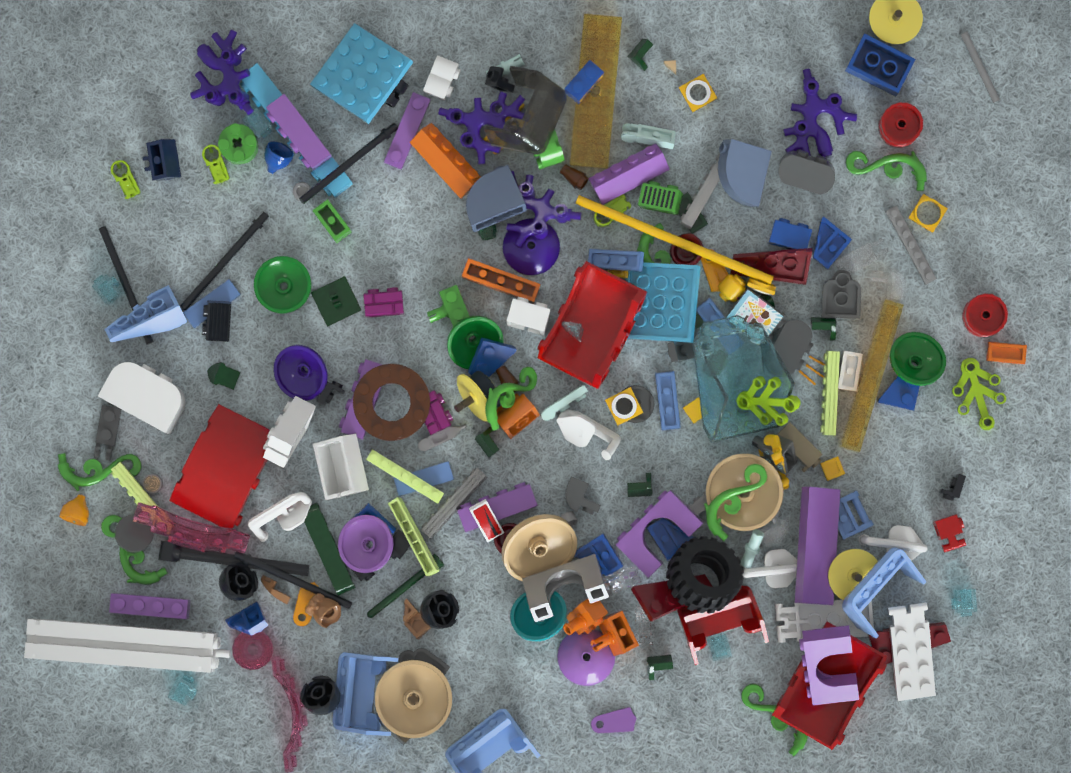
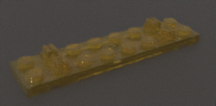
[570,14,622,169]

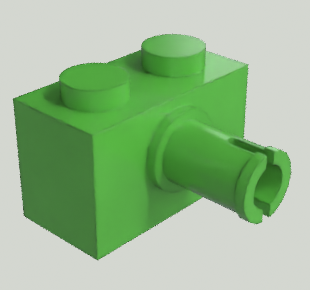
[427,285,470,327]

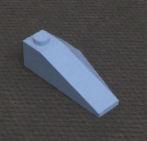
[105,285,187,342]

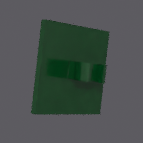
[311,276,361,327]

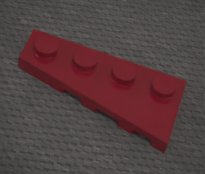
[730,248,812,285]
[631,574,713,622]
[868,622,951,664]

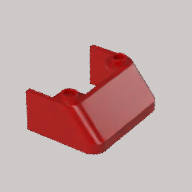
[677,586,769,665]

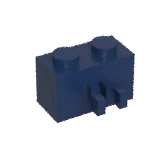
[142,139,181,181]

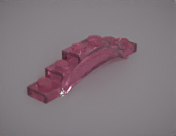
[133,502,250,554]
[271,655,308,773]

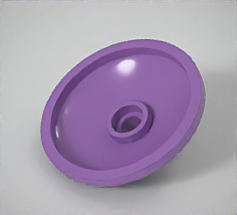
[338,515,393,573]
[558,629,615,686]

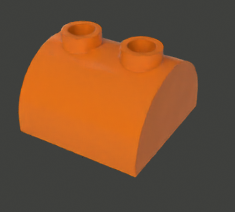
[497,393,540,439]

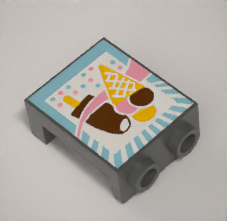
[725,287,786,346]

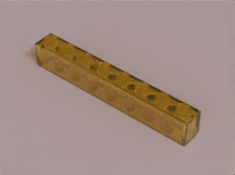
[840,299,904,453]

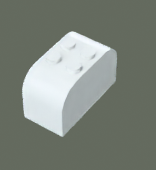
[98,362,185,434]

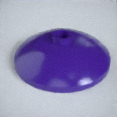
[503,218,560,276]
[273,345,328,401]

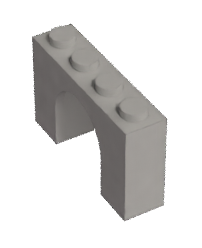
[522,554,609,622]

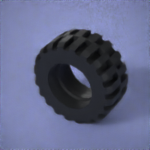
[666,536,744,614]

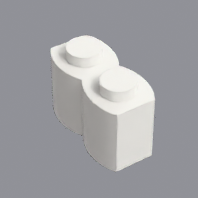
[423,55,461,101]

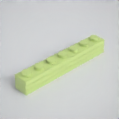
[820,351,840,436]
[366,449,444,504]
[111,462,174,534]
[388,497,440,577]

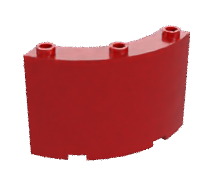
[537,261,647,389]
[169,404,270,532]
[772,621,888,750]

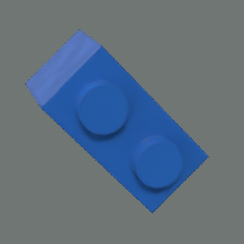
[564,60,604,104]
[768,218,812,250]

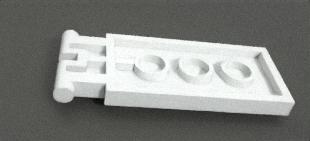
[775,599,874,643]
[888,602,936,701]

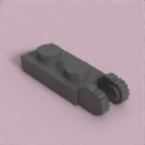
[94,405,122,461]

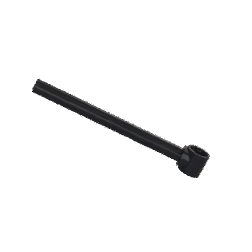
[158,541,309,576]

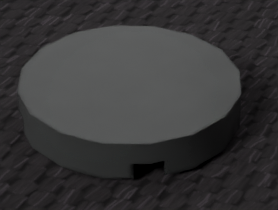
[616,385,655,423]
[115,514,154,553]

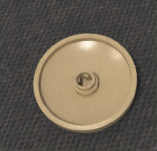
[706,454,784,531]
[501,514,577,581]
[374,660,452,738]

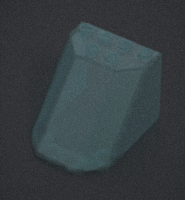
[693,315,795,443]

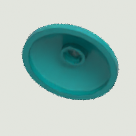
[510,591,567,642]

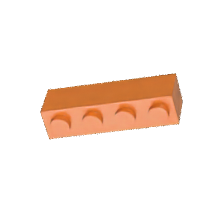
[410,123,481,199]
[462,258,541,304]

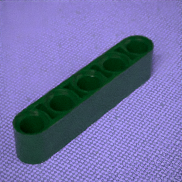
[304,502,356,596]

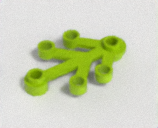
[951,358,1006,430]
[736,376,800,426]

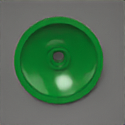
[254,256,312,314]
[447,316,504,370]
[889,332,946,386]

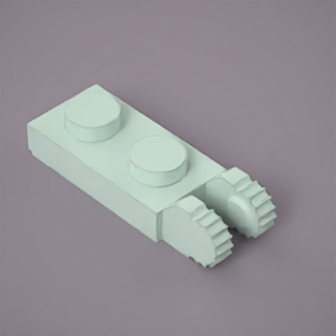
[621,123,676,149]
[540,385,588,421]

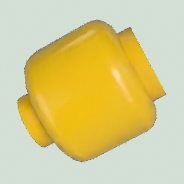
[718,274,747,302]

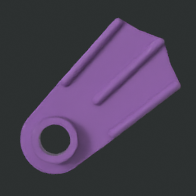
[591,707,637,733]

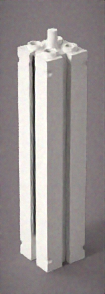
[24,618,230,673]

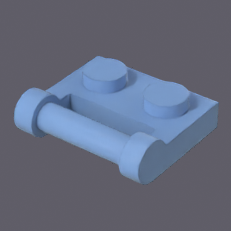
[838,490,874,540]

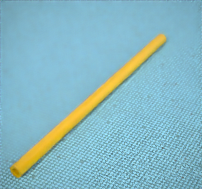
[575,195,774,285]

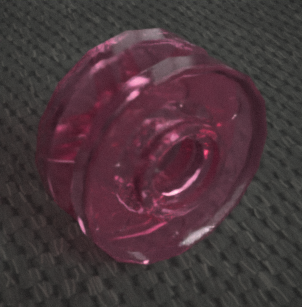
[232,631,274,670]

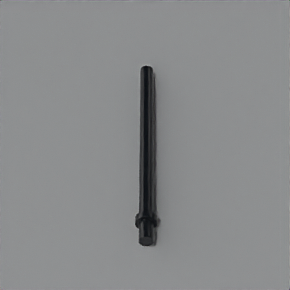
[299,123,398,204]
[180,211,269,311]
[99,226,154,345]
[233,550,352,609]

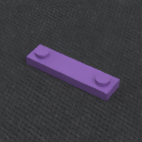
[384,92,431,170]

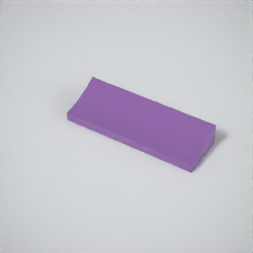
[795,487,840,605]

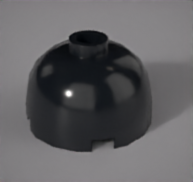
[219,561,258,601]
[420,590,459,629]
[300,675,340,715]

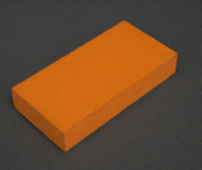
[986,342,1027,365]

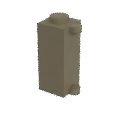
[777,422,823,472]

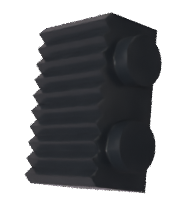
[202,300,231,342]

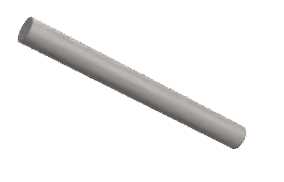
[960,31,1000,103]

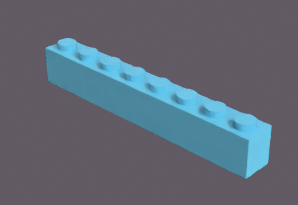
[240,63,353,198]

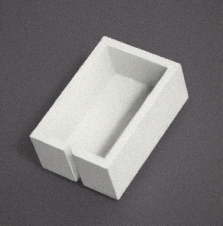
[507,297,550,336]
[263,396,316,468]
[313,434,369,500]

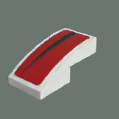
[469,499,504,542]

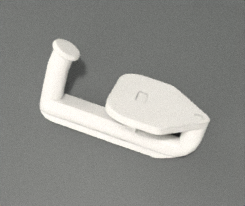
[557,409,621,460]
[248,492,312,542]
[859,525,928,561]
[741,549,797,588]

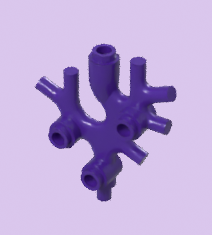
[190,30,254,115]
[783,69,857,157]
[438,92,530,165]
[507,171,581,248]

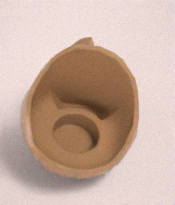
[305,593,341,628]

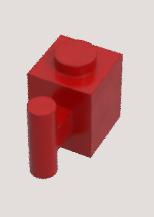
[933,514,966,553]

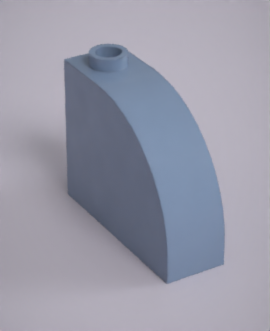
[718,139,772,207]
[466,165,527,232]

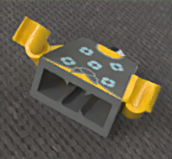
[752,432,797,490]

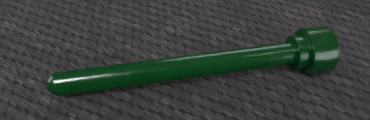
[367,553,444,618]

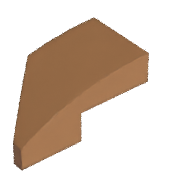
[261,575,291,604]
[403,599,431,640]

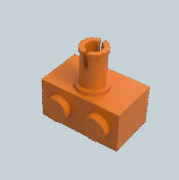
[563,599,608,635]
[590,611,639,656]

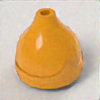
[59,494,89,526]

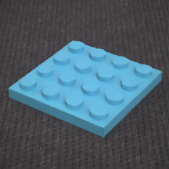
[310,23,413,124]
[625,262,701,343]

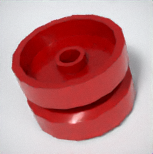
[878,102,923,148]
[962,293,1008,338]

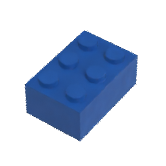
[845,33,916,97]

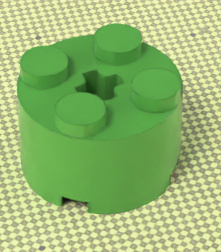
[218,123,258,165]
[527,125,565,170]

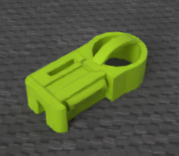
[202,145,230,184]
[111,160,141,199]
[593,194,631,227]

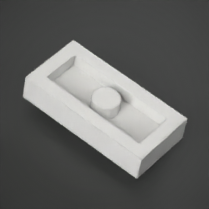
[838,351,863,392]

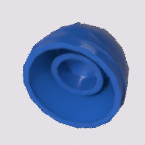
[264,141,294,174]

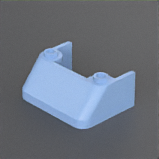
[842,547,926,638]
[333,652,398,736]
[445,709,541,773]

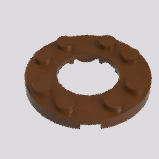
[353,364,430,441]

